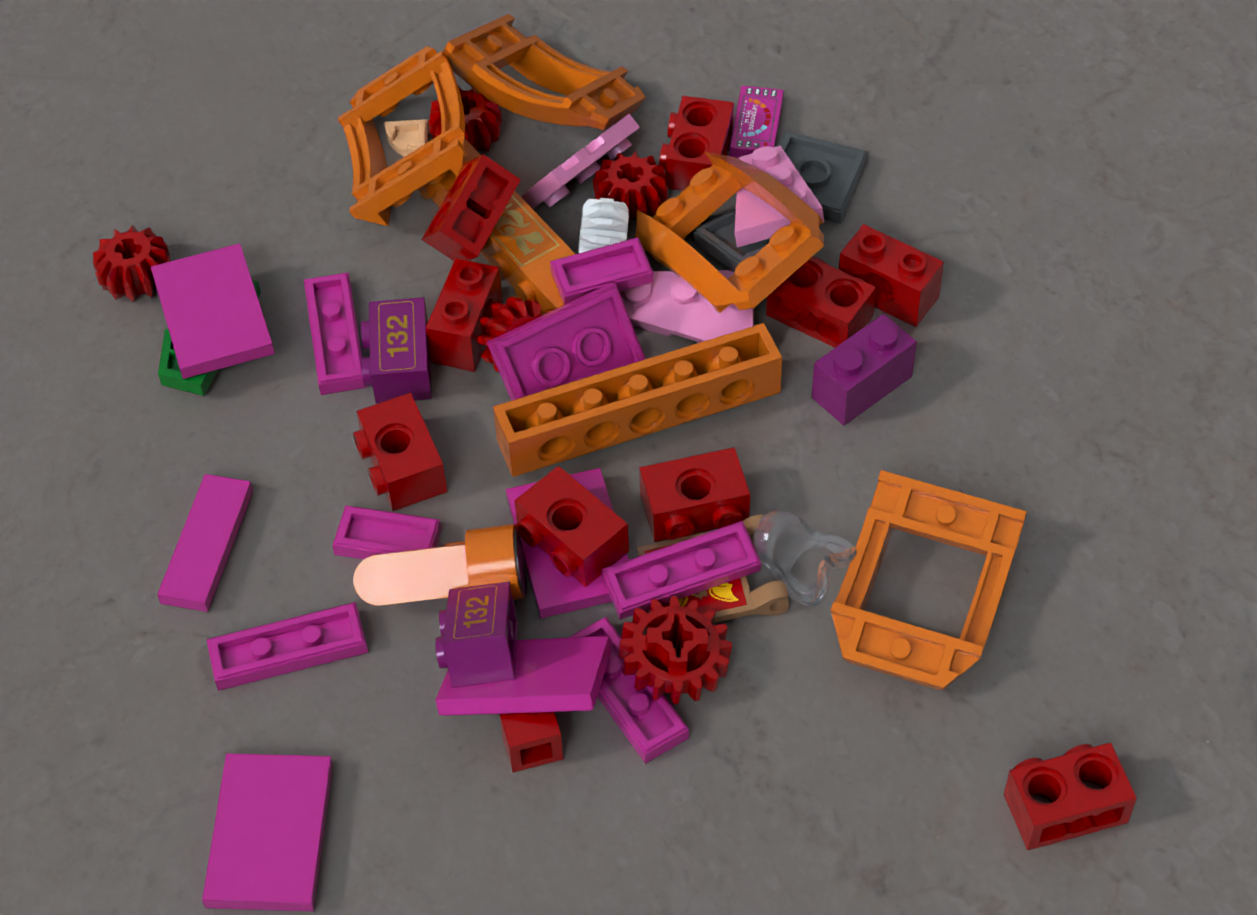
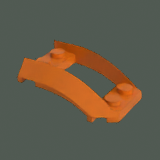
[444,14,646,131]
[338,46,465,226]
[635,151,824,313]
[830,470,1027,690]

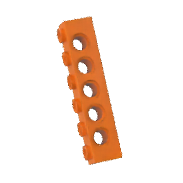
[493,323,782,477]

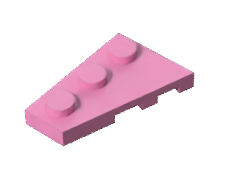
[521,113,640,209]
[734,146,825,248]
[619,270,755,343]

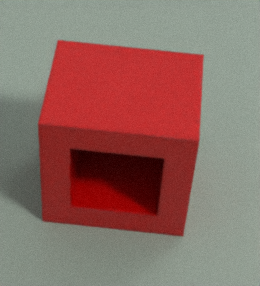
[499,712,563,773]

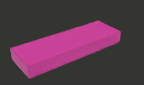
[304,272,367,395]
[157,474,253,612]
[602,521,762,620]
[206,602,368,691]
[568,617,689,764]

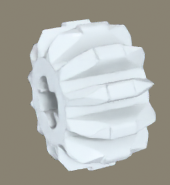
[578,197,629,253]

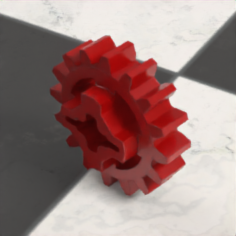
[618,596,732,704]

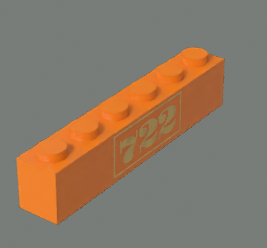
[418,138,575,313]

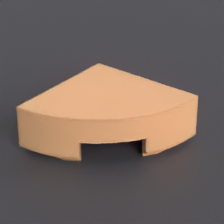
[384,119,429,157]

